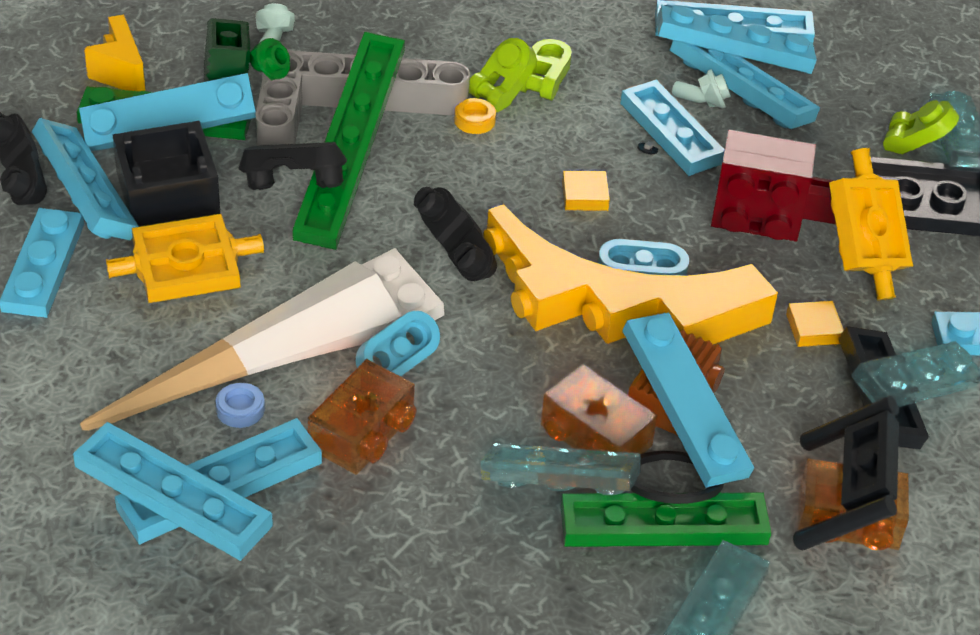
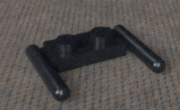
[793,396,899,550]

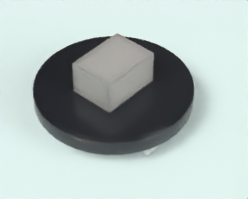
[637,141,658,155]

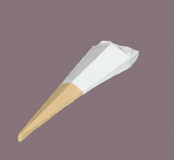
[80,248,445,431]

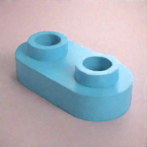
[598,239,689,276]
[356,311,440,386]

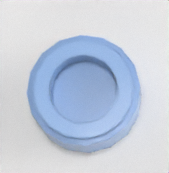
[215,382,265,428]

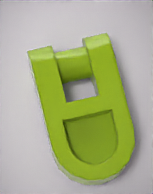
[469,38,537,113]
[520,39,572,101]
[883,100,959,154]

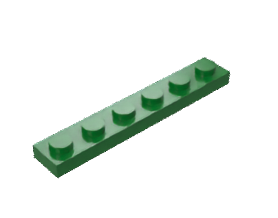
[292,32,405,250]

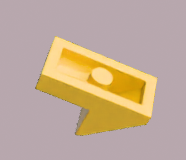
[84,14,146,91]

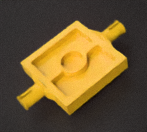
[829,148,913,301]
[106,214,264,303]

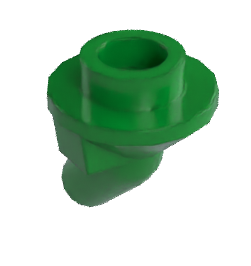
[249,38,290,81]

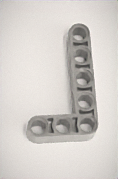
[255,50,470,146]

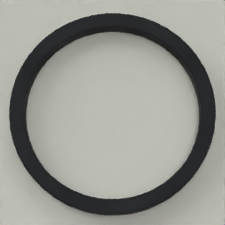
[623,451,724,504]

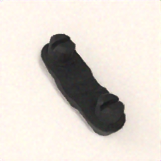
[0,112,47,205]
[239,142,347,190]
[414,187,497,282]

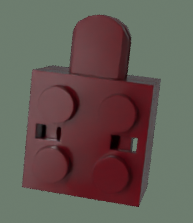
[711,129,836,242]

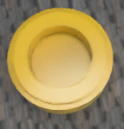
[454,98,496,134]

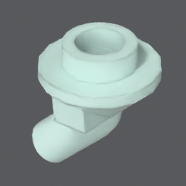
[255,3,295,43]
[672,69,731,109]

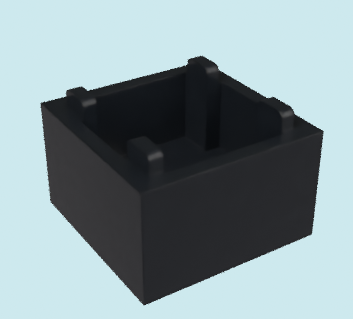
[112,121,220,227]

